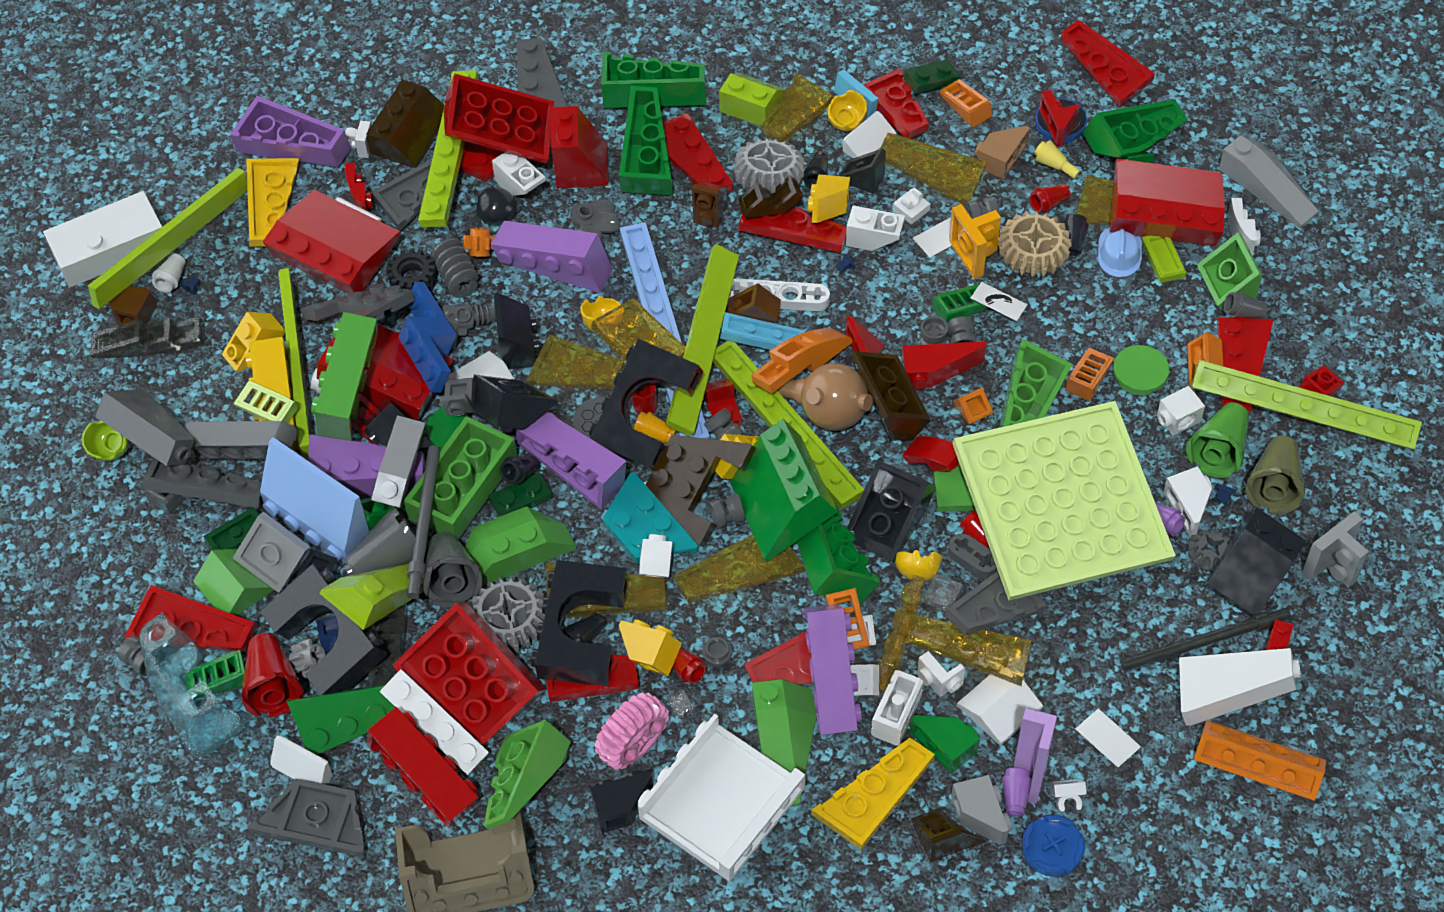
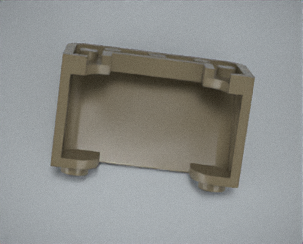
[395,810,534,912]

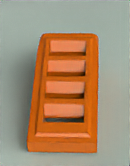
[939,79,992,127]
[1065,348,1114,401]
[825,588,870,650]

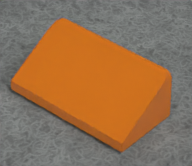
[1187,332,1223,391]

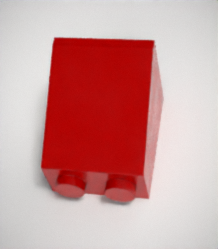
[551,106,609,189]

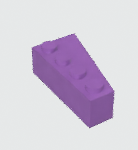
[230,96,351,167]
[491,221,613,293]
[516,411,626,510]
[308,435,426,498]
[802,604,862,735]

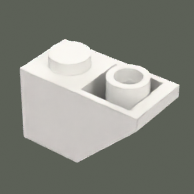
[492,152,546,196]
[846,206,905,251]

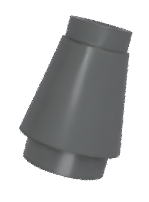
[1224,291,1267,319]

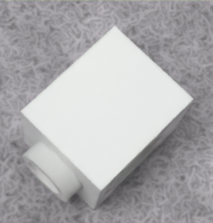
[1157,386,1205,436]
[639,534,672,578]

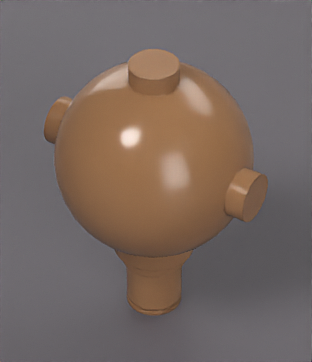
[777,363,873,431]

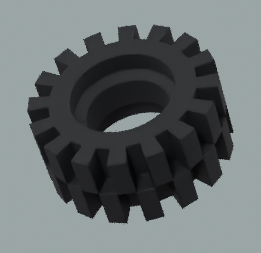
[386,248,437,292]

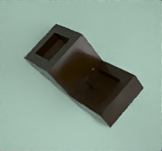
[738,175,803,218]

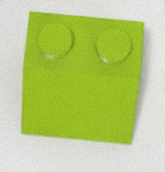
[719,73,788,128]

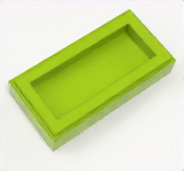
[1141,236,1186,283]

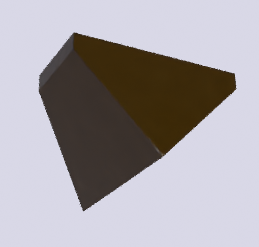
[911,808,987,862]

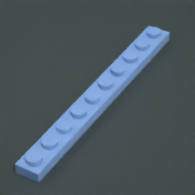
[620,222,710,439]

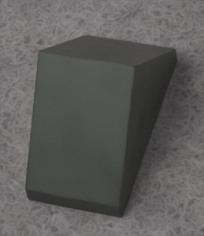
[839,148,886,194]

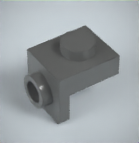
[439,377,475,416]

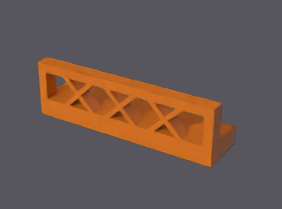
[1194,720,1327,801]

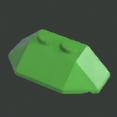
[465,506,576,587]

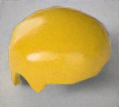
[827,90,867,132]
[580,296,624,334]
[895,550,943,582]

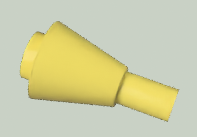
[1034,140,1080,179]

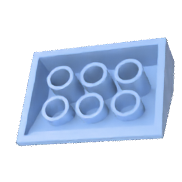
[260,437,369,564]

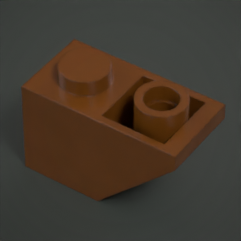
[692,182,727,228]
[108,286,157,332]

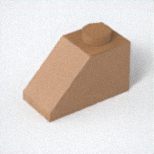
[975,126,1030,179]

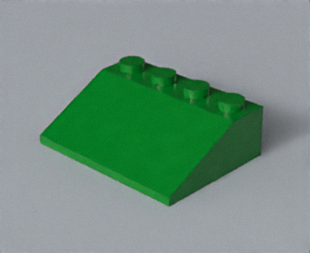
[730,419,838,562]

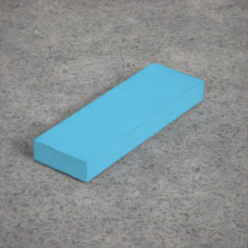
[720,312,805,350]

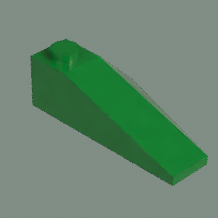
[1082,99,1188,158]

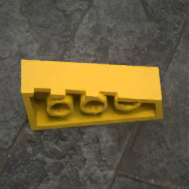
[245,337,300,451]

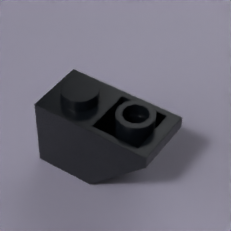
[590,771,653,833]

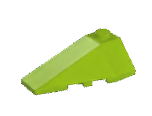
[320,563,424,630]

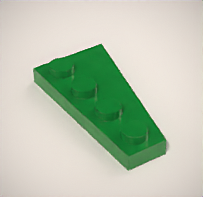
[286,684,395,755]

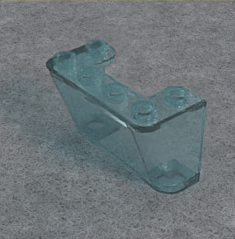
[139,613,246,757]

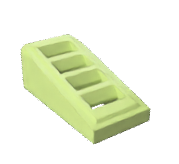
[234,381,298,423]

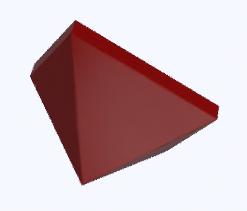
[845,316,885,353]

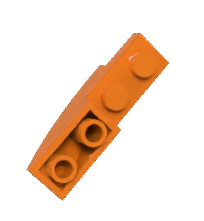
[751,328,853,394]

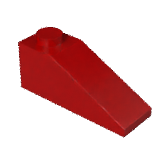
[901,341,986,390]

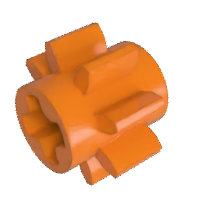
[463,228,495,257]

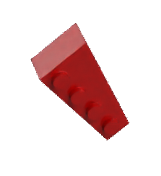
[367,706,478,829]

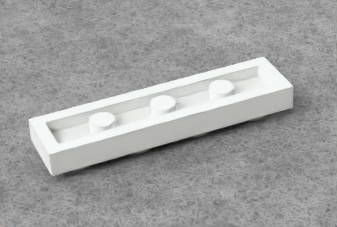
[380,669,490,776]

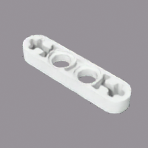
[729,278,830,311]

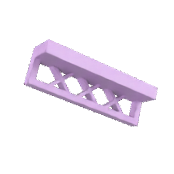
[1013,708,1057,804]

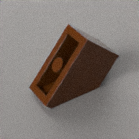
[721,283,781,327]

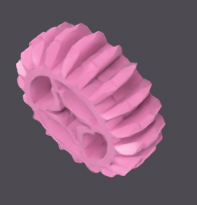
[594,692,669,770]

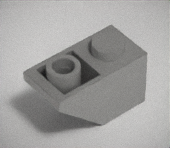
[951,775,1011,845]

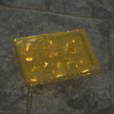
[591,298,686,362]

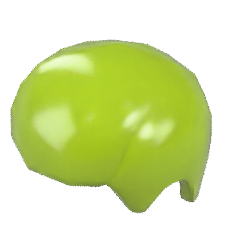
[82,421,129,461]

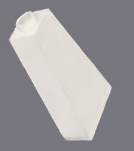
[1179,648,1301,726]

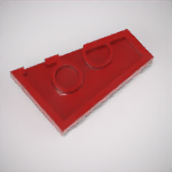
[863,69,929,140]
[743,632,813,685]
[546,654,639,702]

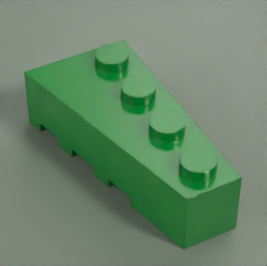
[601,51,706,108]

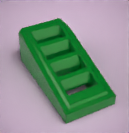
[932,284,989,323]
[184,650,245,700]

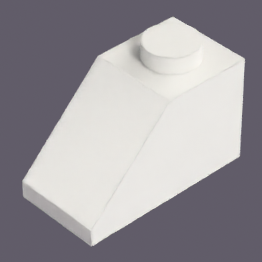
[1163,466,1212,538]

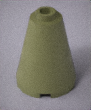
[1245,436,1305,514]

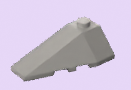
[1219,135,1319,229]

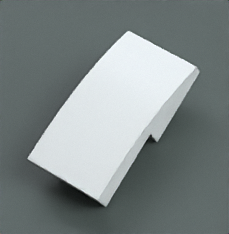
[1227,198,1260,256]

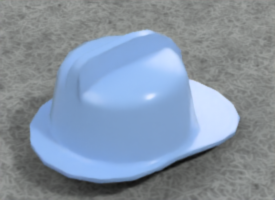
[1098,227,1142,277]

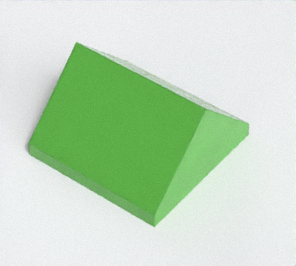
[1197,232,1263,308]
[193,549,274,616]

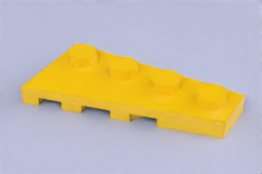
[246,158,299,247]
[811,738,935,850]

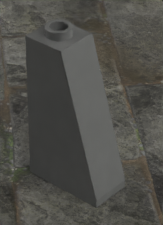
[95,389,195,466]

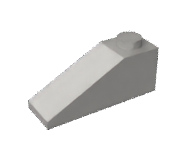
[371,415,426,507]

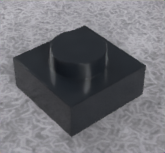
[298,549,339,576]

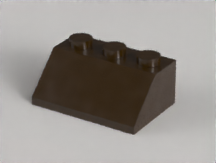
[366,79,445,168]
[852,351,930,441]

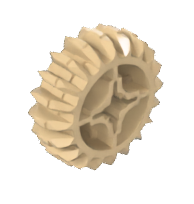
[998,210,1071,278]

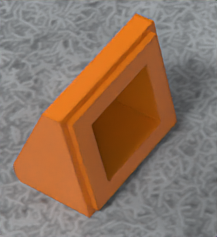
[953,387,994,424]

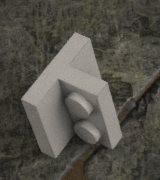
[1302,511,1369,588]
[233,512,310,593]

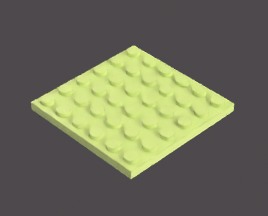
[952,401,1176,601]

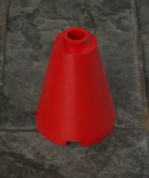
[241,633,303,717]

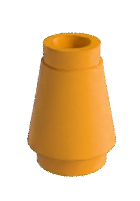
[633,412,677,443]

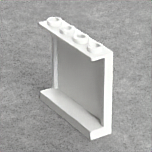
[638,714,805,882]

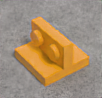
[949,204,1001,279]

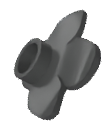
[570,200,621,239]

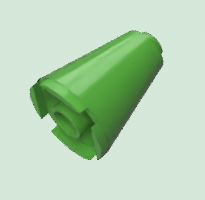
[1186,403,1249,478]

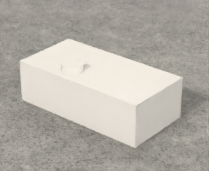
[43,191,162,288]

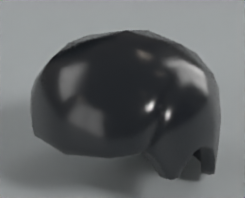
[476,187,516,226]

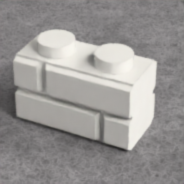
[871,670,924,746]

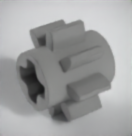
[288,639,326,678]

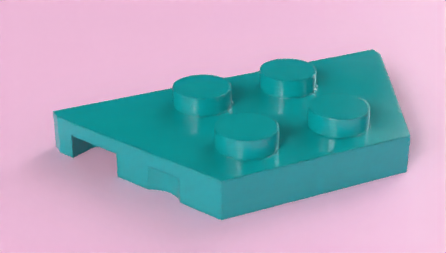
[602,471,699,564]

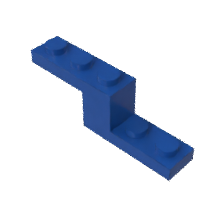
[399,282,457,392]

